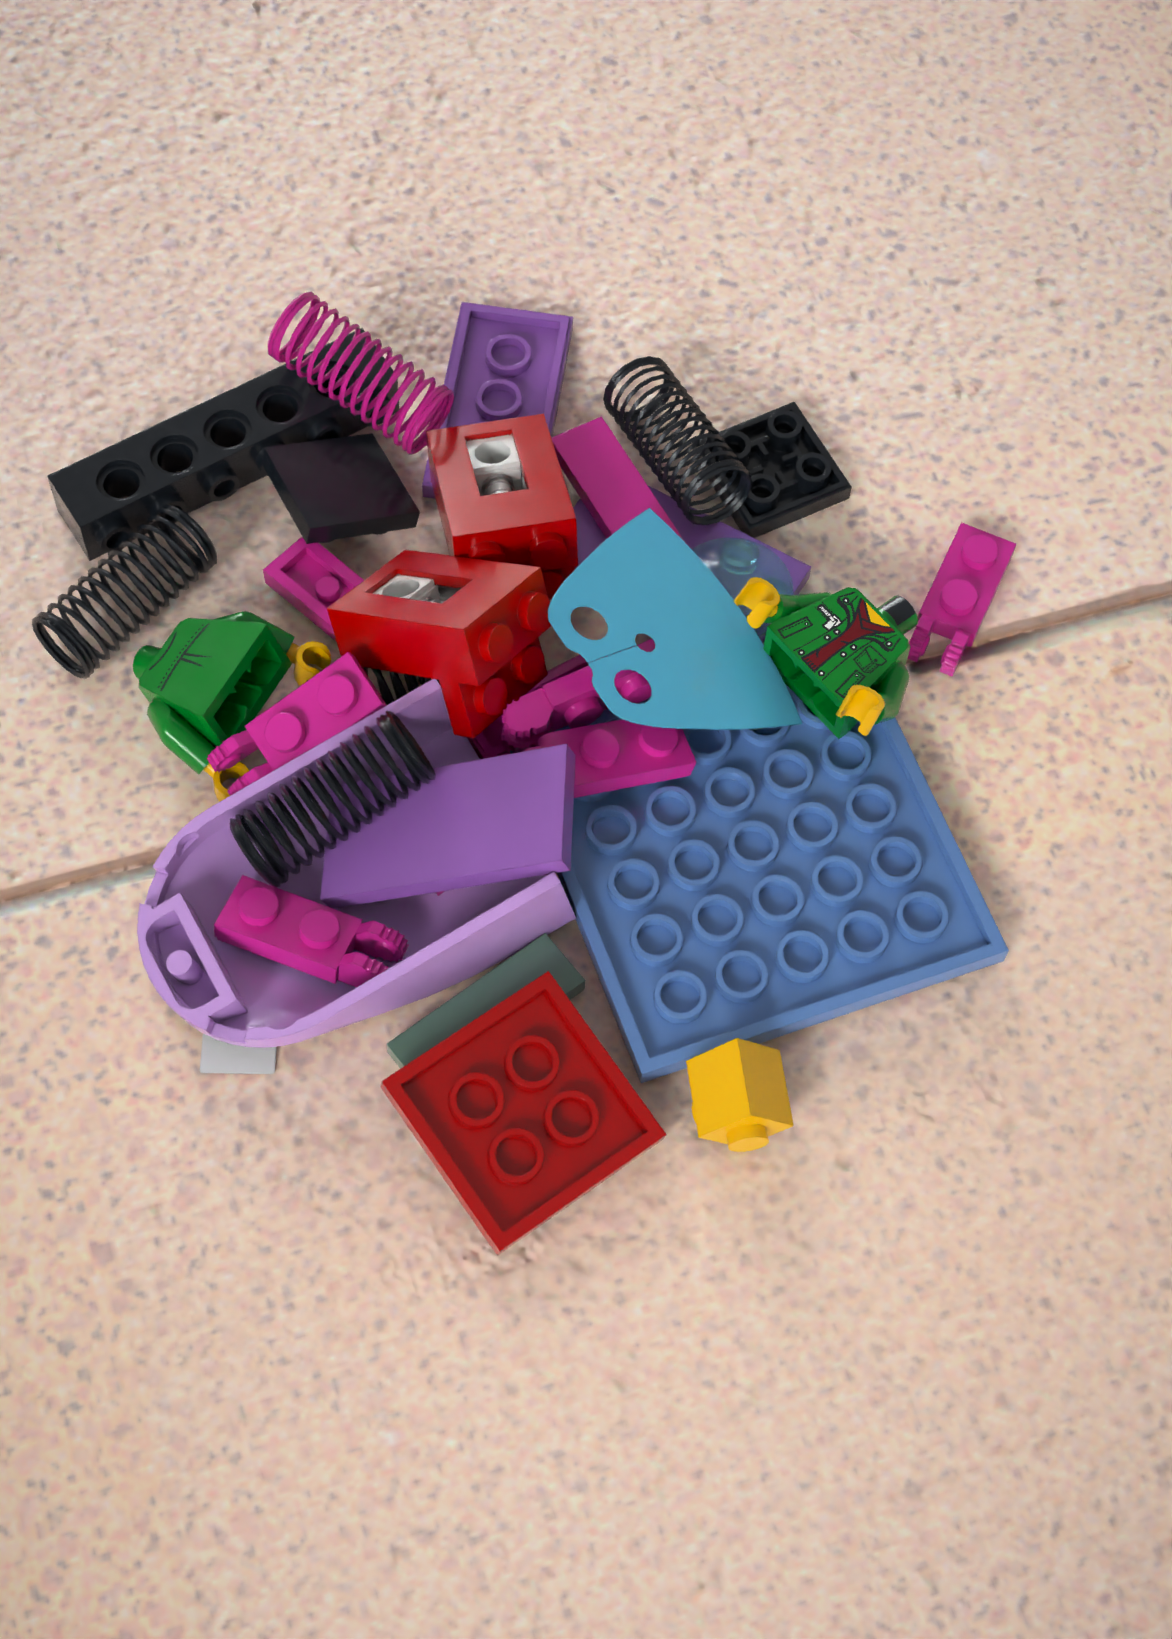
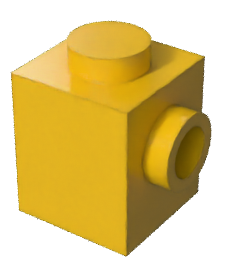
[686,1038,794,1152]

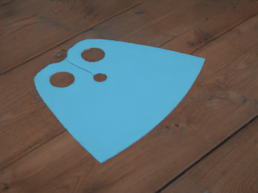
[547,508,803,730]

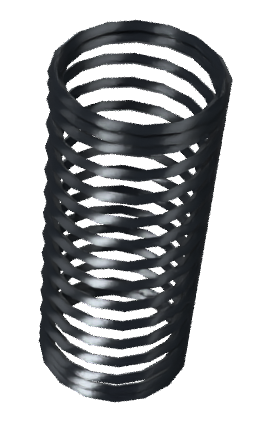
[603,356,752,525]
[32,504,217,679]
[229,711,436,887]

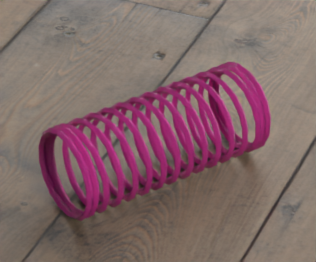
[267,291,454,455]

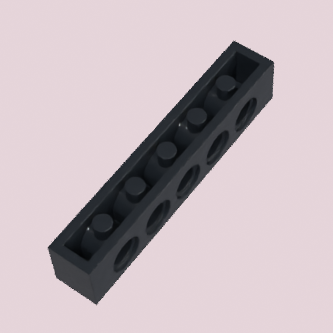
[47,328,399,561]

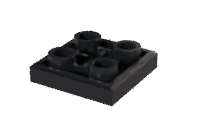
[693,401,852,538]
[261,433,420,544]

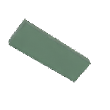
[386,933,585,1069]

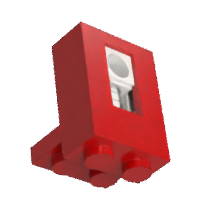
[426,414,578,600]
[327,550,551,738]

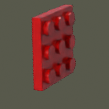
[381,971,667,1256]

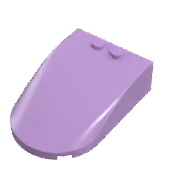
[137,679,576,1048]

